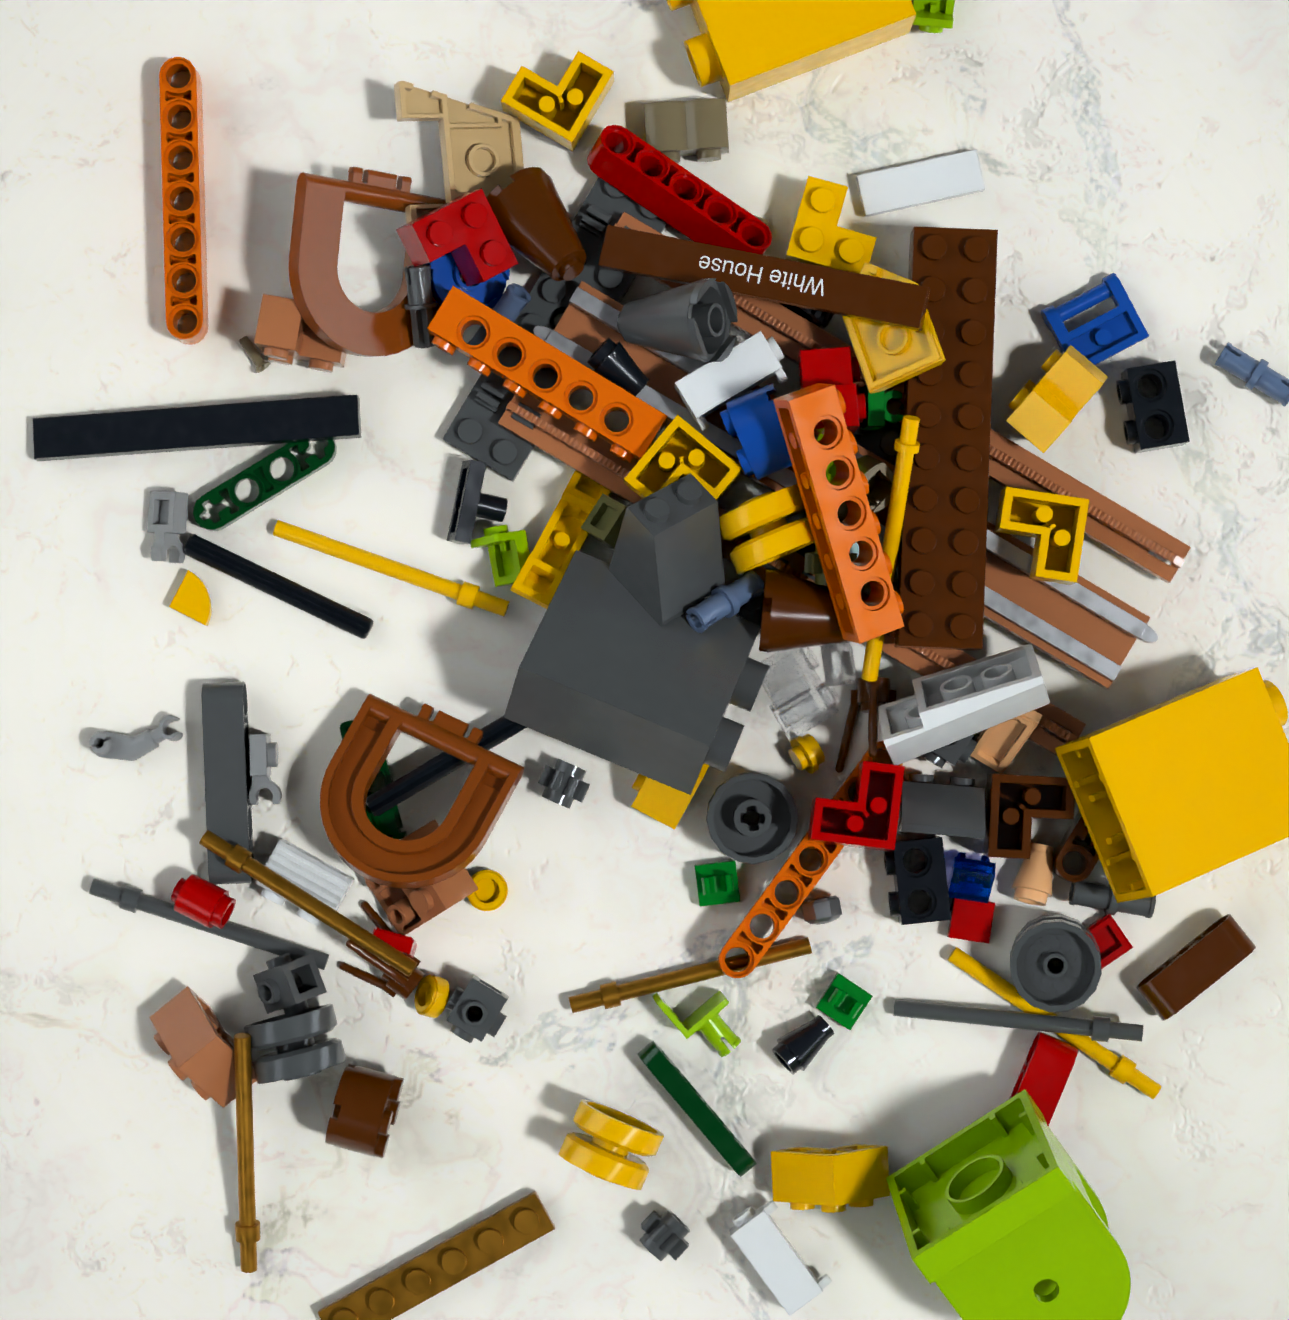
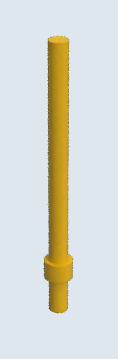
[273,520,510,617]
[947,947,1162,1099]

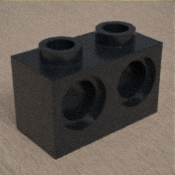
[1116,360,1190,454]
[884,836,951,925]

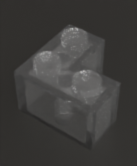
[761,647,841,742]

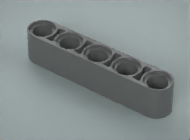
[201,681,254,885]

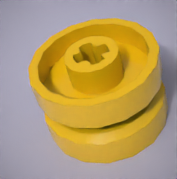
[719,484,815,574]
[558,1099,664,1190]

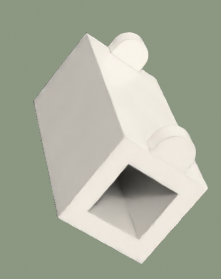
[674,331,788,431]
[729,1200,832,1316]

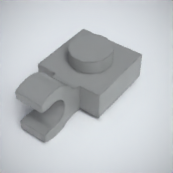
[147,491,188,563]
[249,734,282,805]

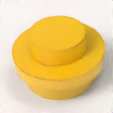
[788,734,825,774]

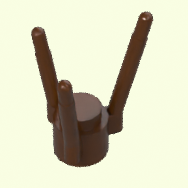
[835,677,896,773]
[339,901,425,1000]

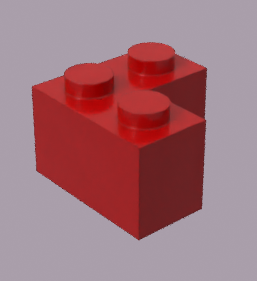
[396,188,519,286]
[798,347,866,437]
[808,761,905,852]

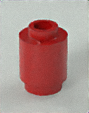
[171,874,236,929]

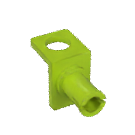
[652,991,741,1057]

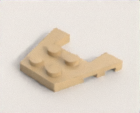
[394,81,524,224]

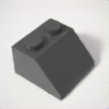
[897,773,986,839]

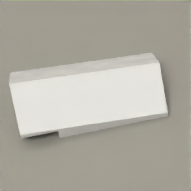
[878,643,1050,765]

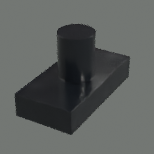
[447,460,508,544]

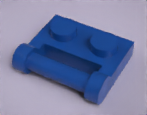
[1041,273,1149,365]

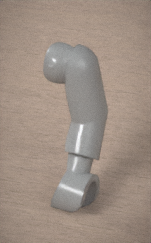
[89,715,183,761]

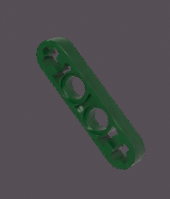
[193,440,337,531]
[638,1041,757,1177]

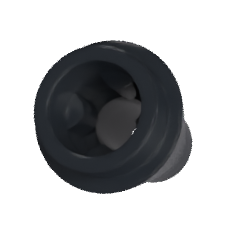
[587,337,650,396]
[772,1015,834,1075]

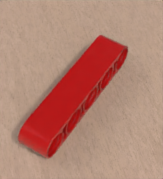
[587,125,772,255]
[1009,1032,1078,1126]

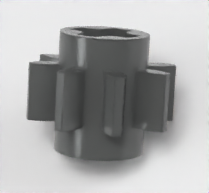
[538,759,590,809]
[639,1209,690,1261]

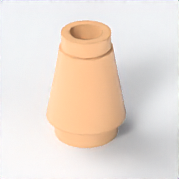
[1012,843,1054,906]

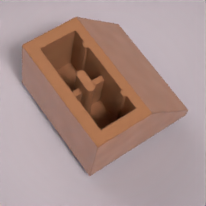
[364,819,478,935]

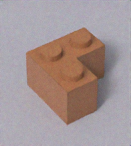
[254,294,346,372]
[149,986,257,1108]

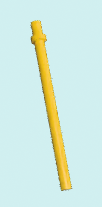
[861,415,920,682]

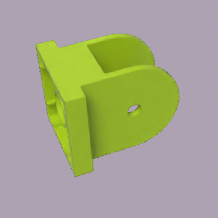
[886,1089,1131,1320]

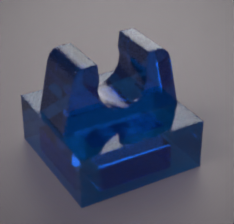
[948,852,996,903]

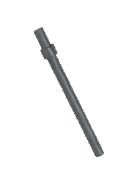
[89,878,329,970]
[893,999,1143,1042]

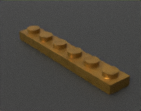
[318,1191,555,1320]

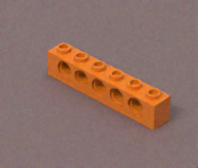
[427,286,668,463]
[773,383,905,644]

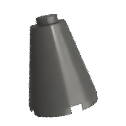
[617,278,737,363]

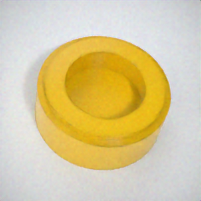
[467,869,508,911]
[414,975,450,1018]

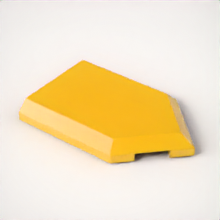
[842,262,946,394]

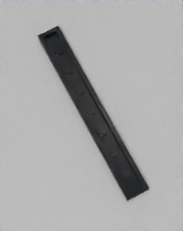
[33,395,361,461]

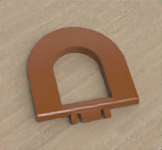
[289,167,446,357]
[320,694,524,888]

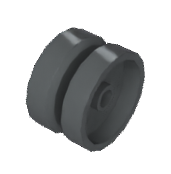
[706,772,798,864]
[1010,914,1102,1012]
[244,1004,346,1084]

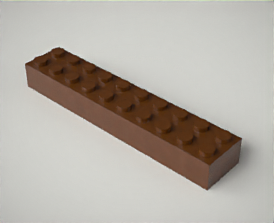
[895,227,998,650]

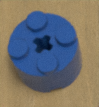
[720,383,792,480]

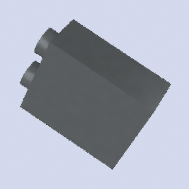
[504,550,769,795]

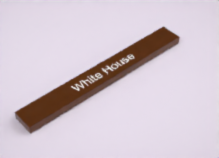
[598,225,931,331]

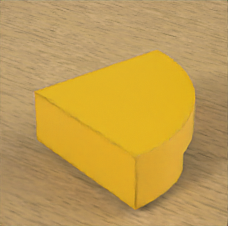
[169,570,212,626]

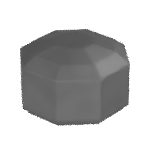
[801,895,842,925]

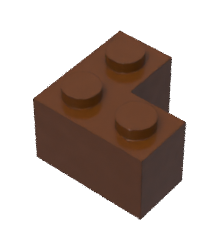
[983,773,1075,859]

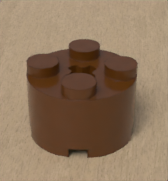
[325,1064,404,1158]

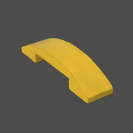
[510,470,611,609]

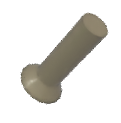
[239,336,271,373]

